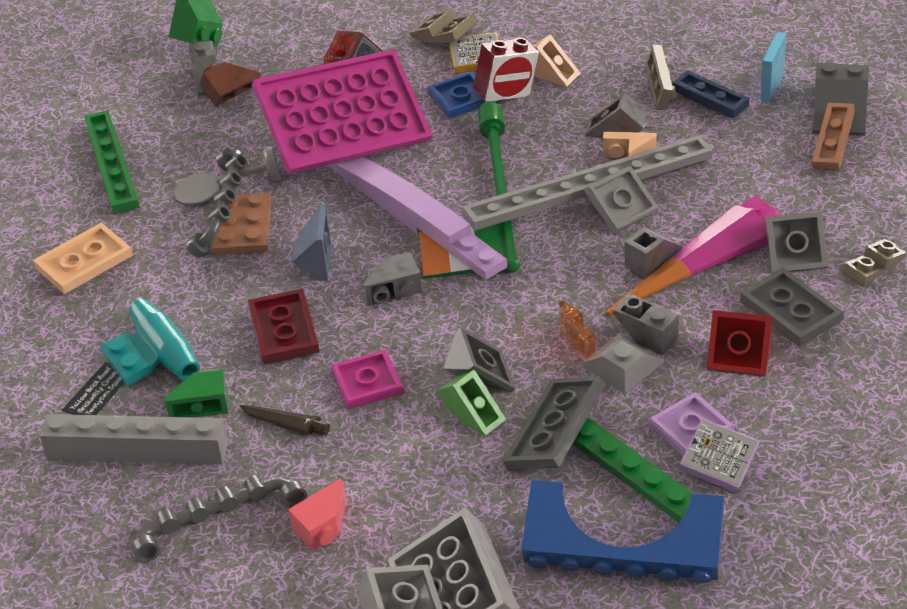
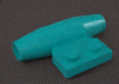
[100,298,200,387]

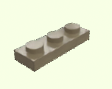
[645,44,675,110]

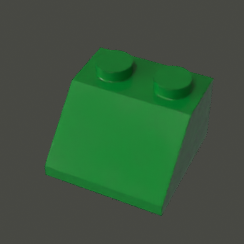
[168,0,223,47]

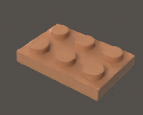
[212,193,272,255]

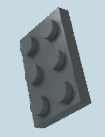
[740,268,844,346]

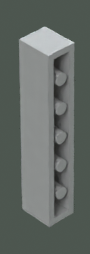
[40,414,228,464]

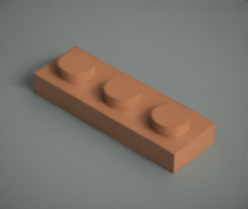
[812,103,855,170]

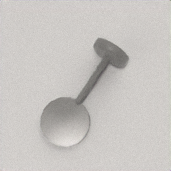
[174,146,282,206]

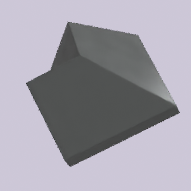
[443,327,515,392]

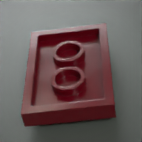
[248,288,320,364]

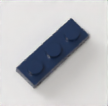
[672,70,750,118]

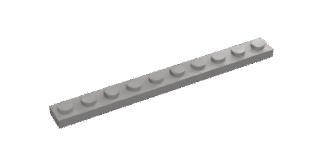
[462,135,713,231]

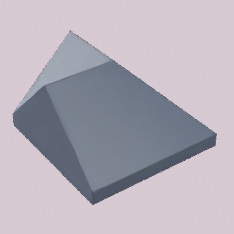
[292,204,332,280]

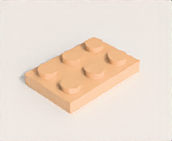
[33,223,133,294]

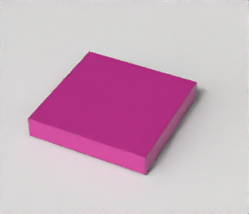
[331,350,404,409]

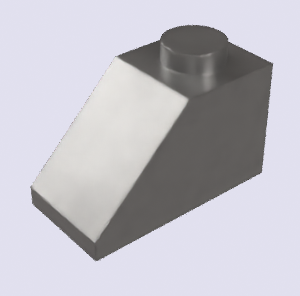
[188,41,217,96]
[585,93,647,138]

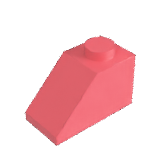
[288,479,347,551]

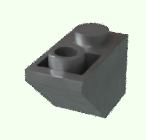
[625,227,683,279]
[364,252,422,305]
[613,293,679,355]

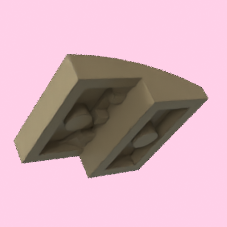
[409,9,478,43]

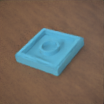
[760,32,786,102]

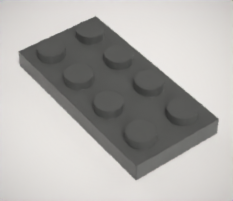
[503,376,606,470]

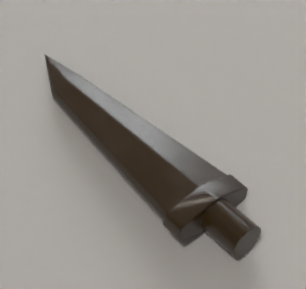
[239,405,330,435]

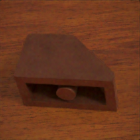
[200,62,261,107]

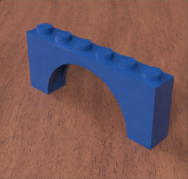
[521,480,724,583]

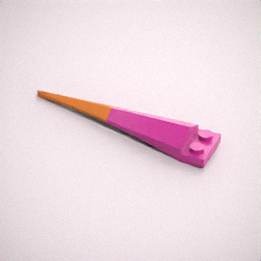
[606,195,783,316]

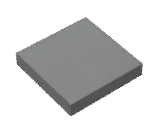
[584,165,659,234]

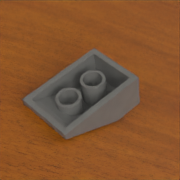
[812,62,869,136]

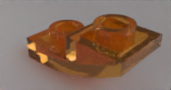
[559,301,595,359]

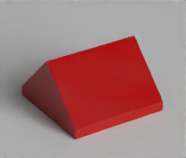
[706,310,773,375]

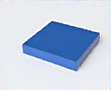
[427,71,495,119]

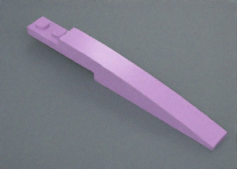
[328,157,507,280]

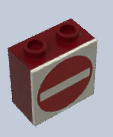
[473,38,539,102]

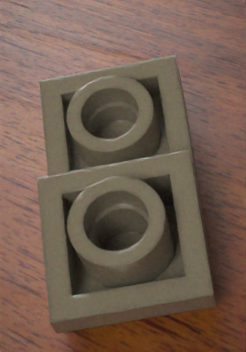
[842,239,906,286]

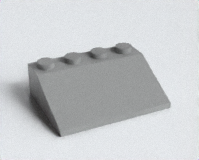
[387,508,519,609]

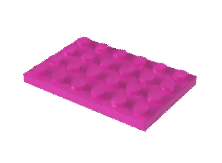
[252,49,433,174]

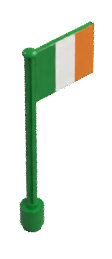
[419,101,520,279]

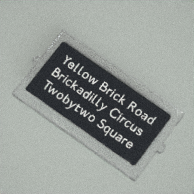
[54,357,134,416]

